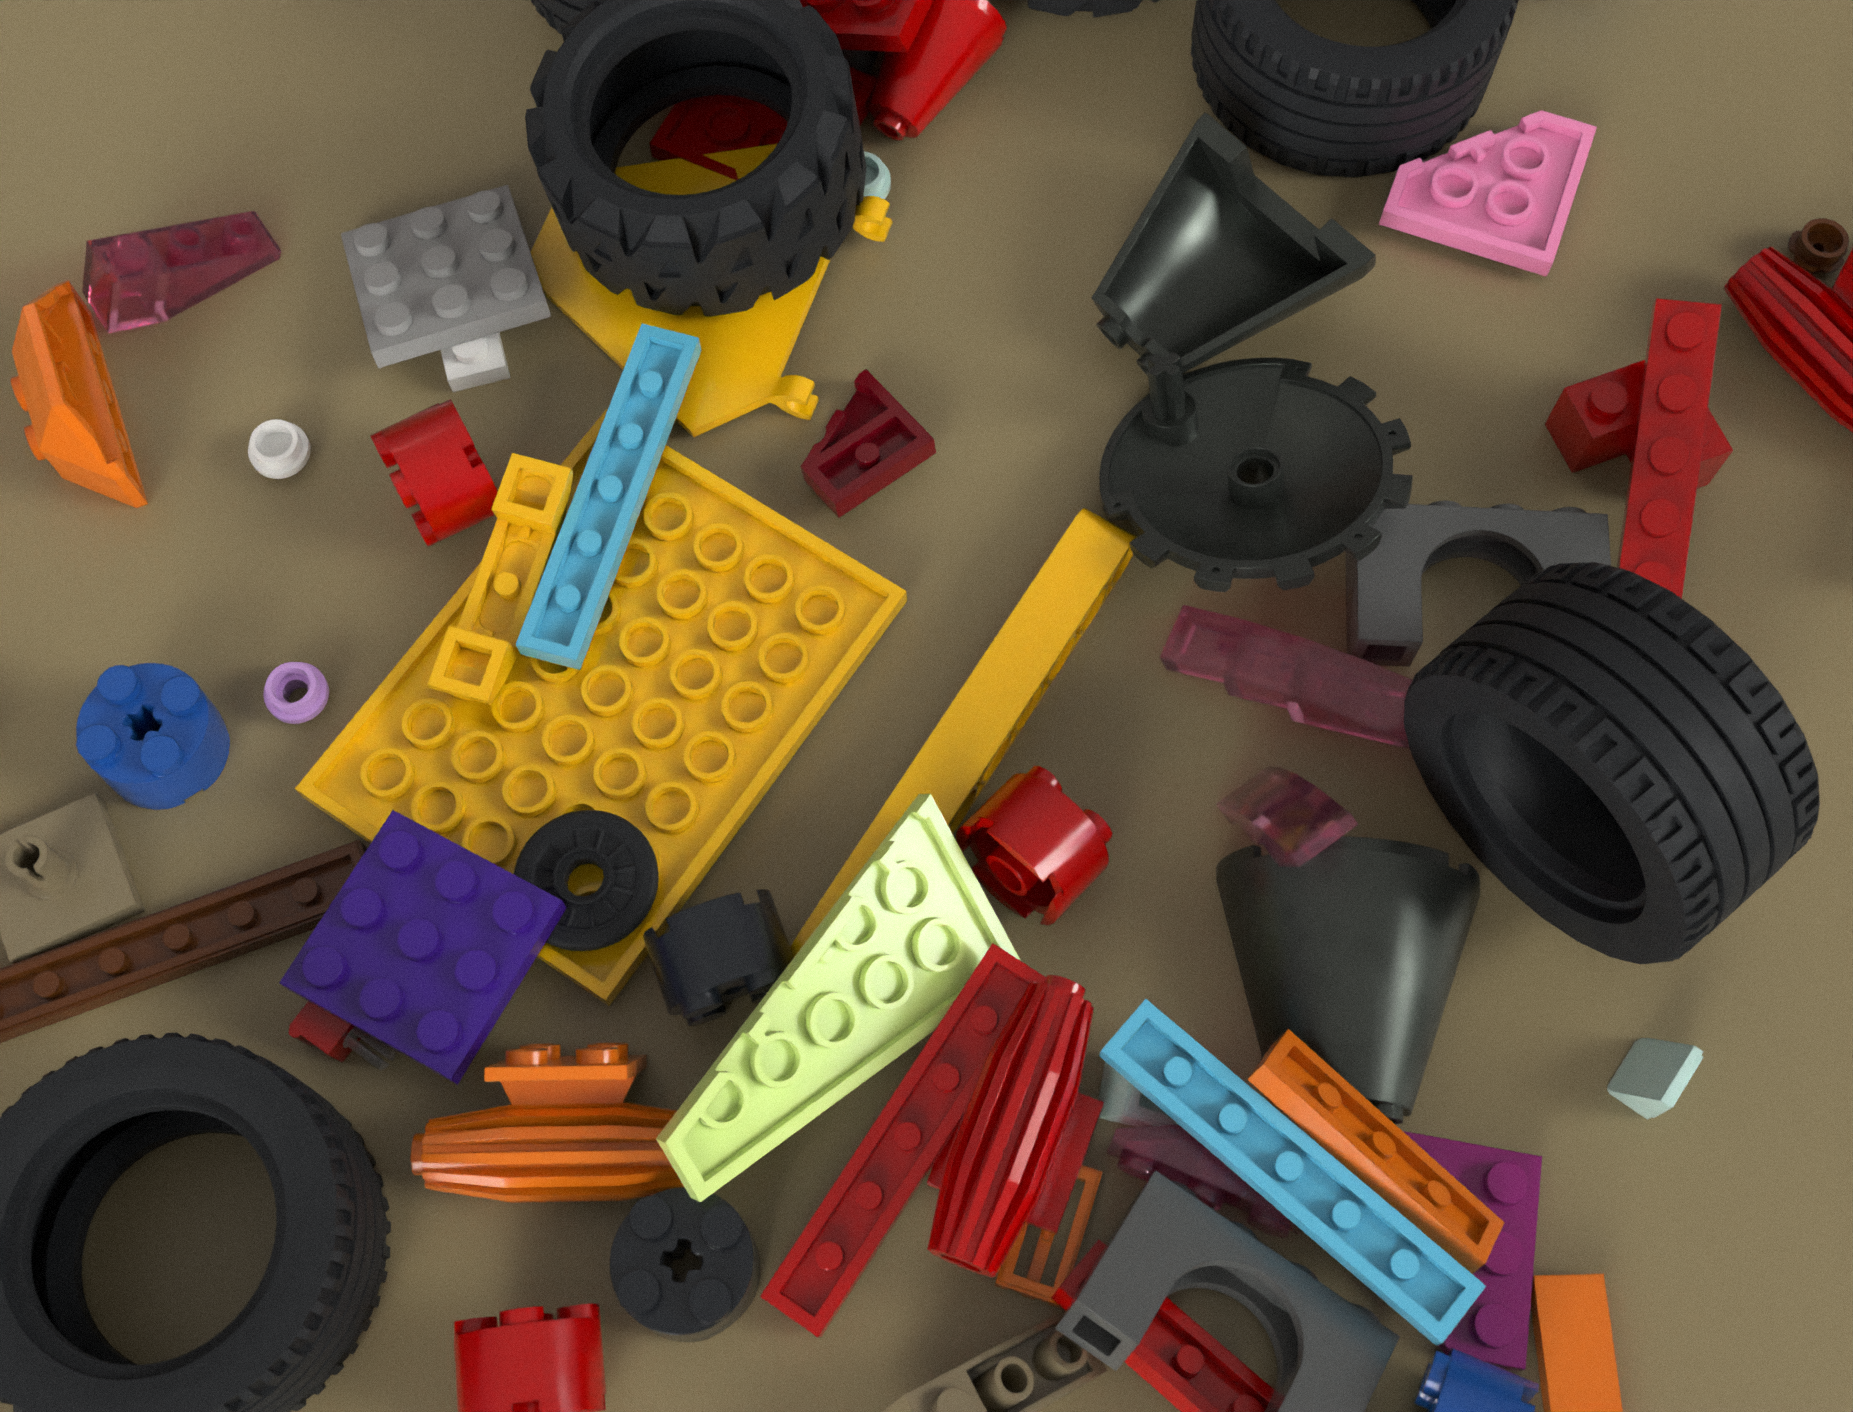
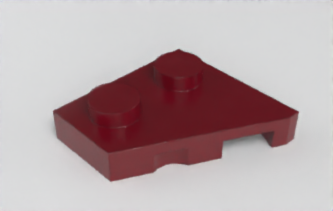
[800,369,936,518]

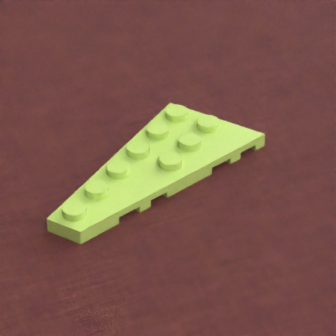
[656,794,1021,1202]

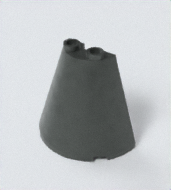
[1092,112,1376,376]
[1216,836,1480,1124]

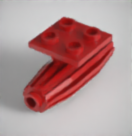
[1724,246,1853,433]
[926,975,1104,1277]

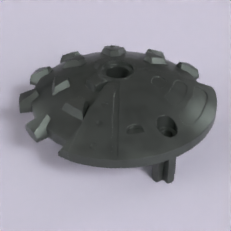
[1099,352,1413,593]

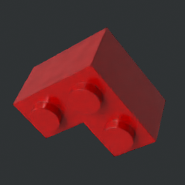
[1545,360,1733,489]

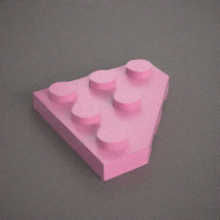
[1379,110,1597,277]

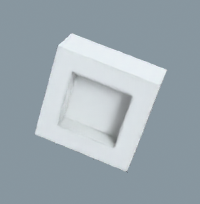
[441,332,510,392]

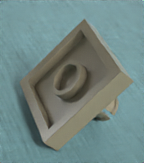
[0,793,145,963]

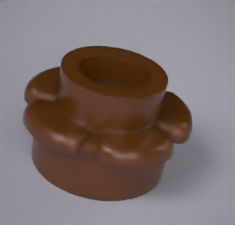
[1788,218,1849,274]

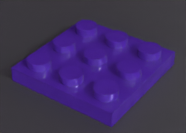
[279,810,567,1085]

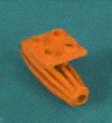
[411,1042,684,1203]

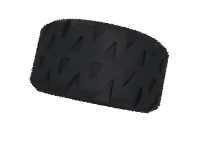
[525,0,867,317]

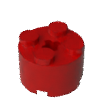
[370,399,498,547]
[956,766,1113,926]
[454,1303,606,1412]

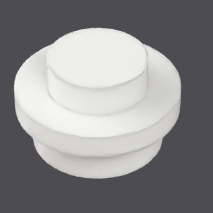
[248,419,311,479]

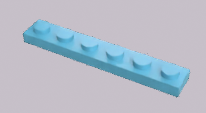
[516,323,702,670]
[1099,999,1486,1345]

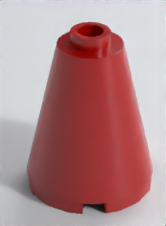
[869,0,1007,141]

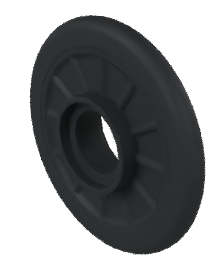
[513,810,659,951]

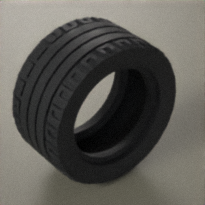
[1191,0,1519,178]
[1404,562,1820,964]
[0,1032,391,1412]

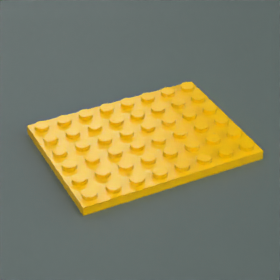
[295,409,907,1006]

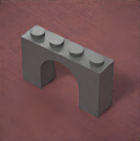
[1345,501,1611,667]
[1055,1170,1400,1412]

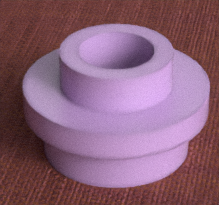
[263,662,329,724]

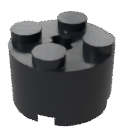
[643,889,794,1026]
[610,1187,761,1342]

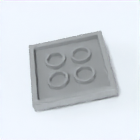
[341,185,551,368]

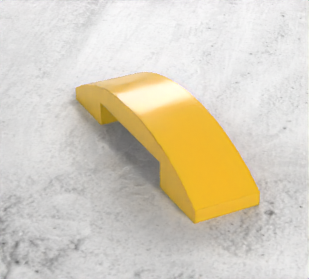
[427,453,574,705]

